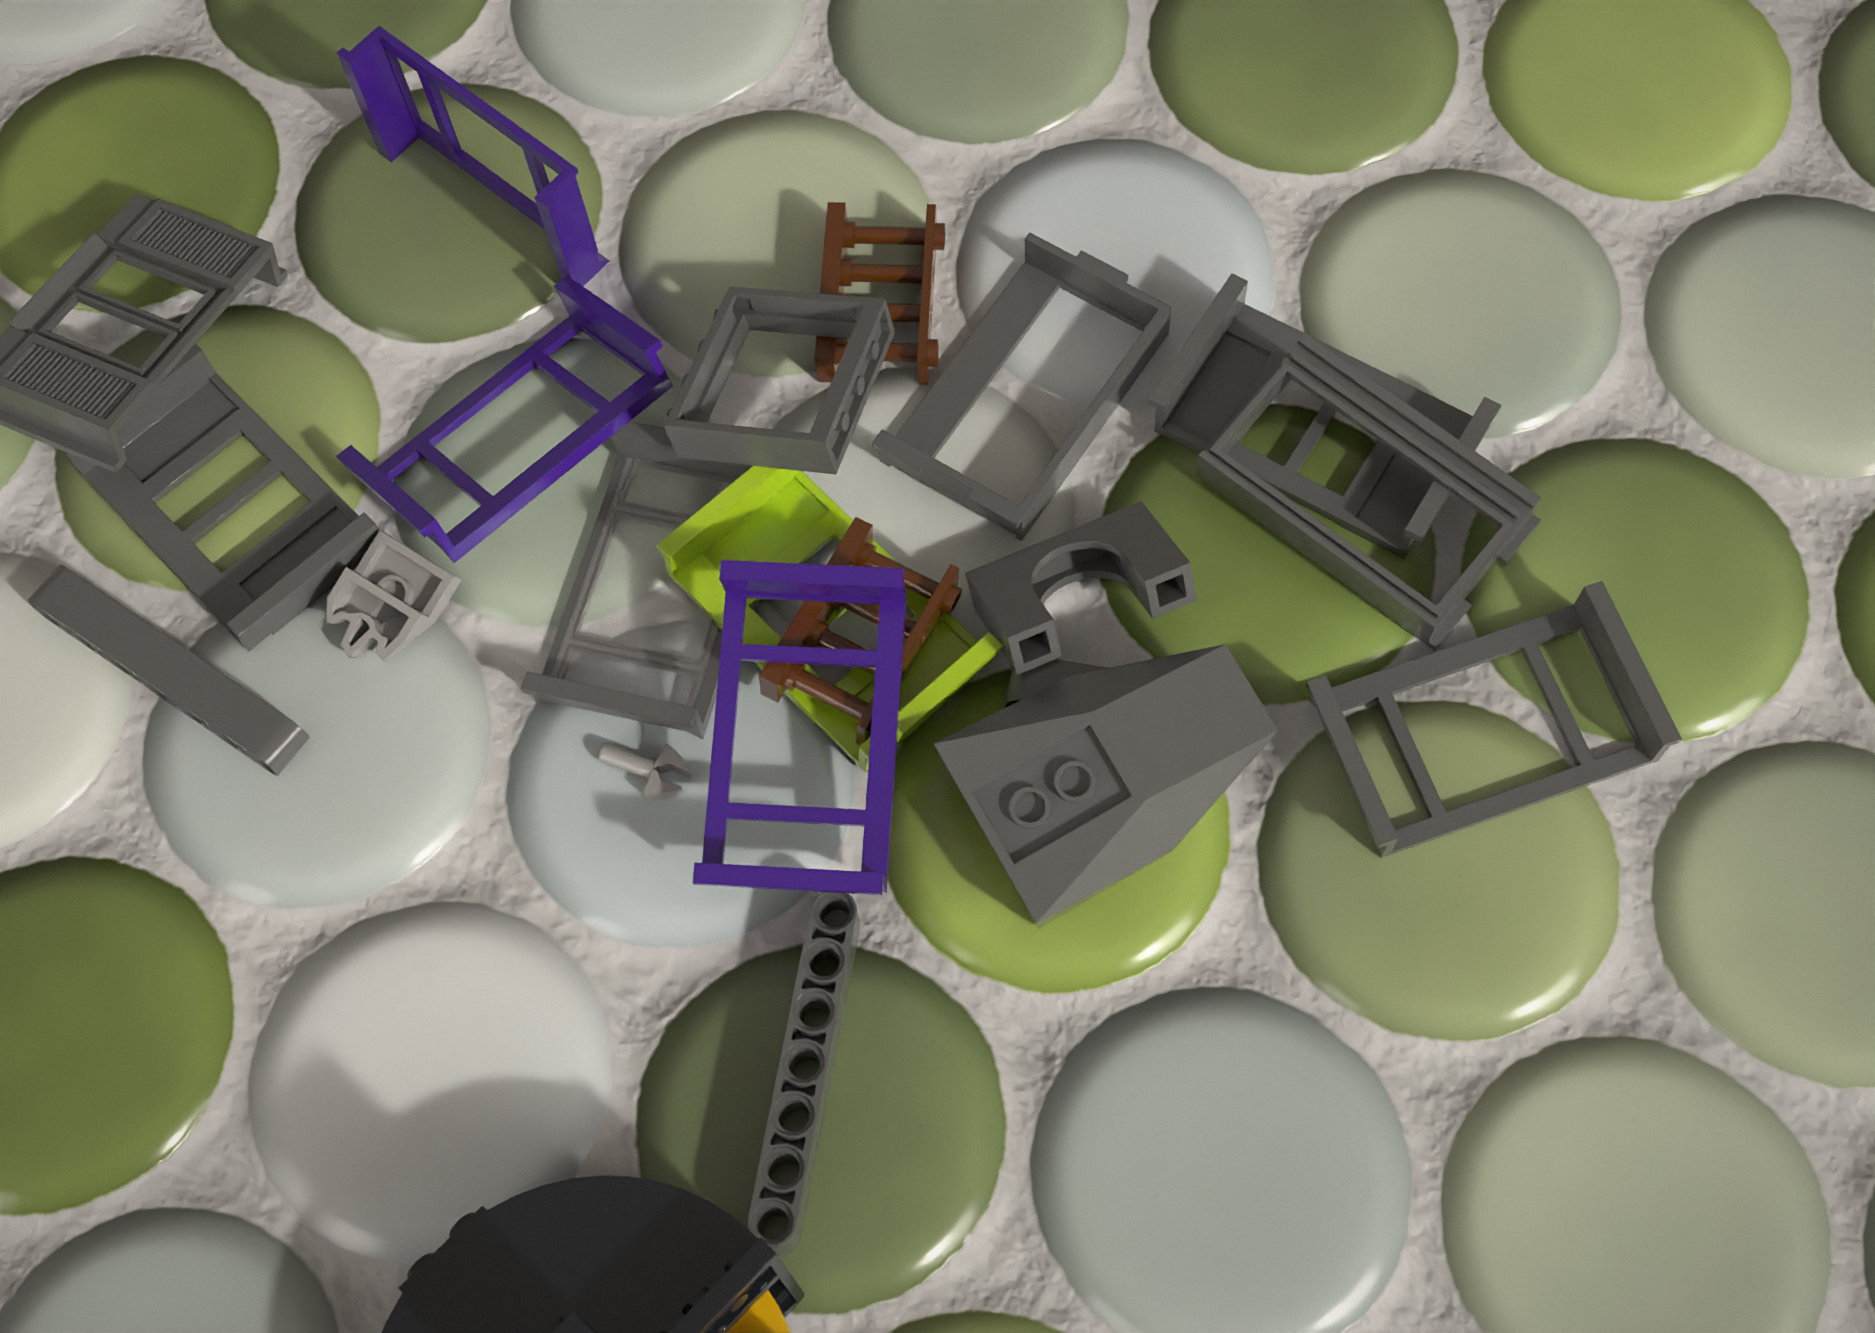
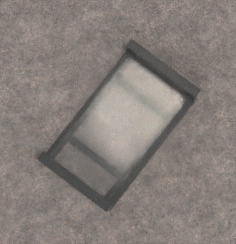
[520,421,752,739]

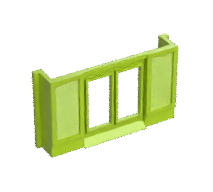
[657,466,1003,773]

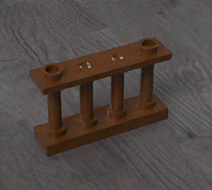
[815,202,945,385]
[759,517,963,745]

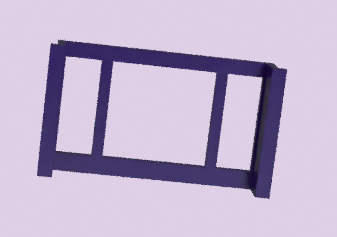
[337,26,610,286]
[336,275,673,563]
[692,560,907,895]

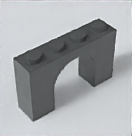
[965,501,1197,675]

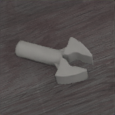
[598,743,691,800]

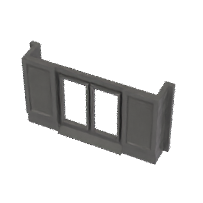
[0,193,288,473]
[1148,273,1502,559]
[63,343,378,651]

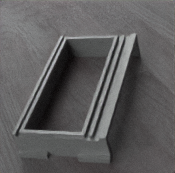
[872,232,1172,541]
[1196,332,1541,651]

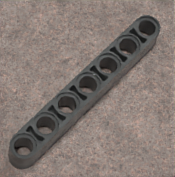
[27,564,310,776]
[748,892,860,1256]

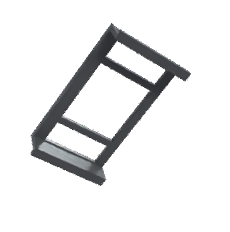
[1306,581,1682,858]

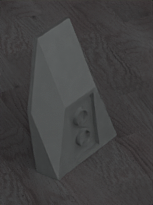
[934,644,1278,928]

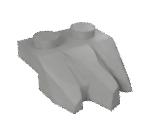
[326,530,462,662]

